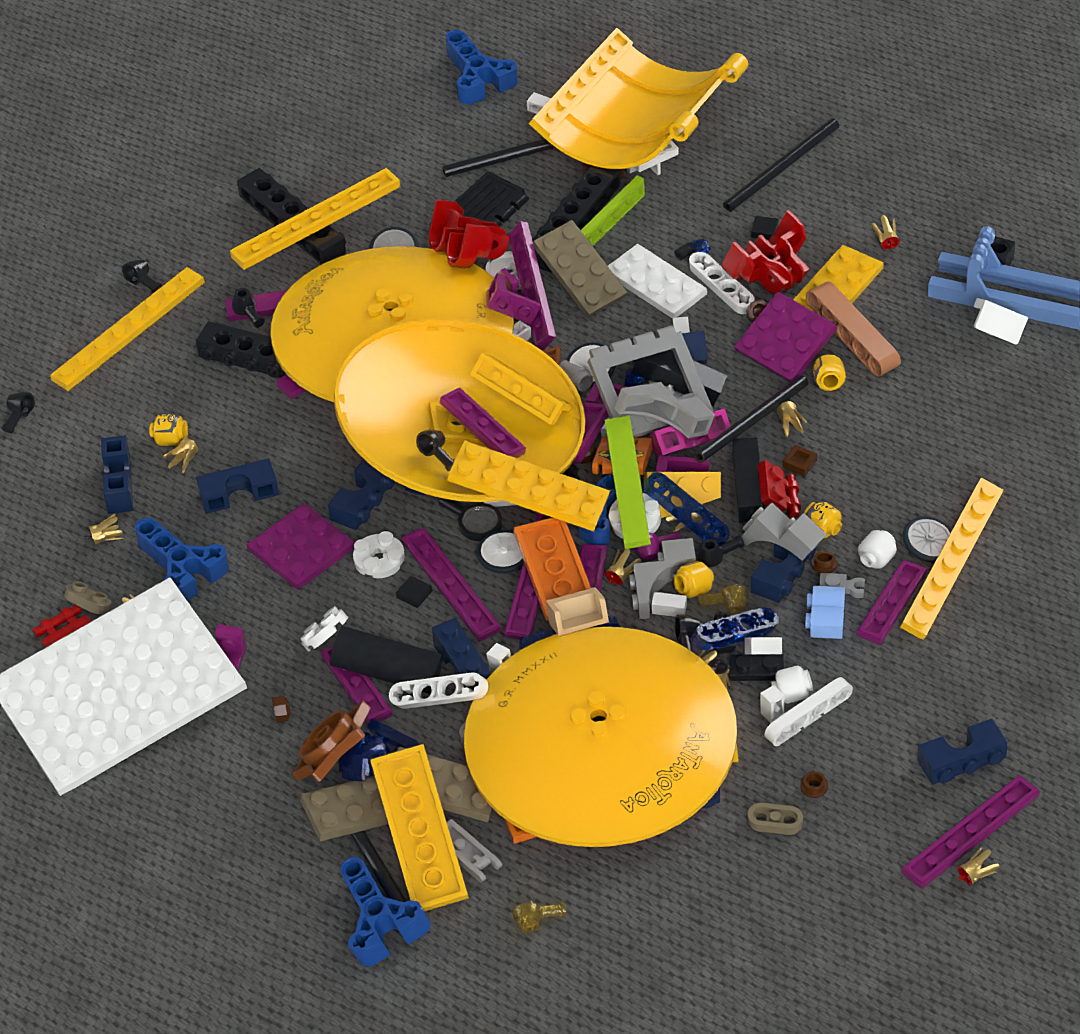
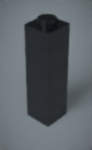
[632,350,727,407]
[732,437,765,523]

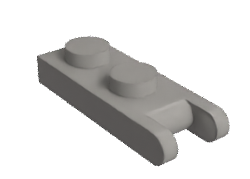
[447,819,503,883]

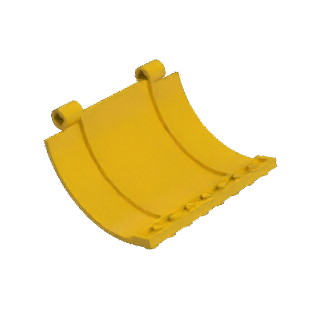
[528,28,748,169]

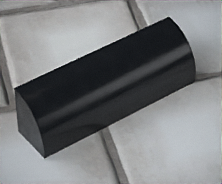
[330,626,442,694]

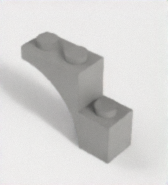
[614,382,715,438]
[742,503,827,561]
[629,538,696,619]

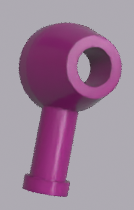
[634,532,681,562]

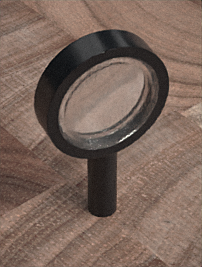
[439,498,502,541]

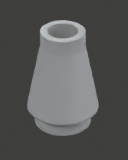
[559,360,593,392]

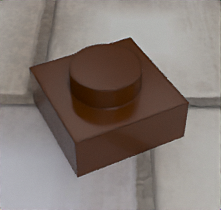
[783,445,817,477]

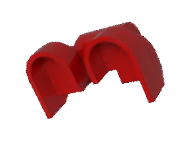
[429,199,510,268]
[722,210,810,294]

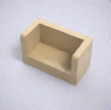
[545,587,609,636]

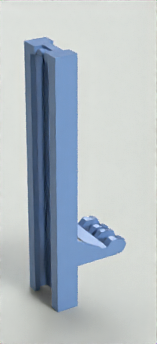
[928,226,1080,330]

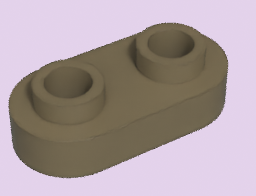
[64,581,112,615]
[748,803,803,835]

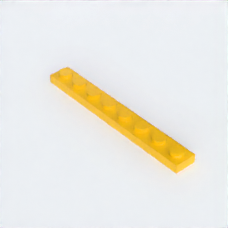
[230,168,401,270]
[50,267,205,391]
[900,478,1003,640]

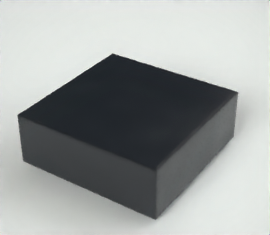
[751,216,779,240]
[396,576,432,608]

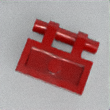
[758,460,801,519]
[32,605,92,648]

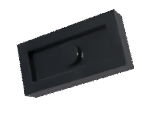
[730,654,784,681]

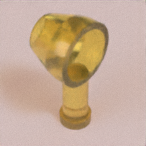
[698,585,748,613]
[512,902,567,933]

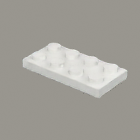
[608,244,707,319]

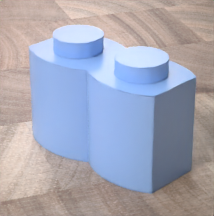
[805,586,845,639]

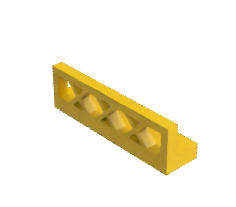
[470,353,572,425]

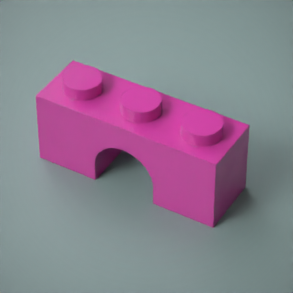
[648,409,731,459]

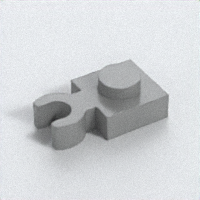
[819,573,865,598]

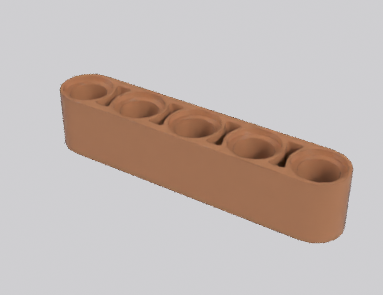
[806,281,901,377]

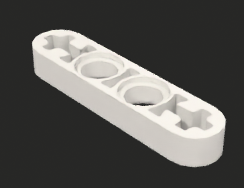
[689,252,755,314]
[389,673,488,709]
[764,677,853,746]

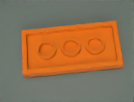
[513,518,591,621]

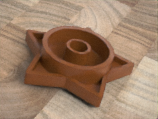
[291,700,371,782]

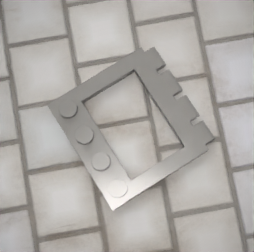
[588,325,713,438]

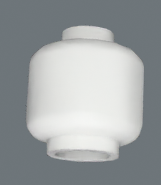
[858,530,897,569]
[771,666,813,704]

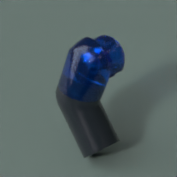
[674,239,711,260]

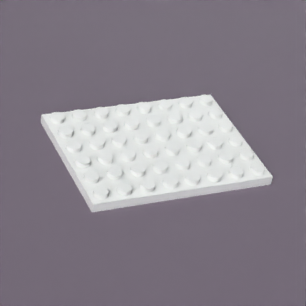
[0,578,247,796]

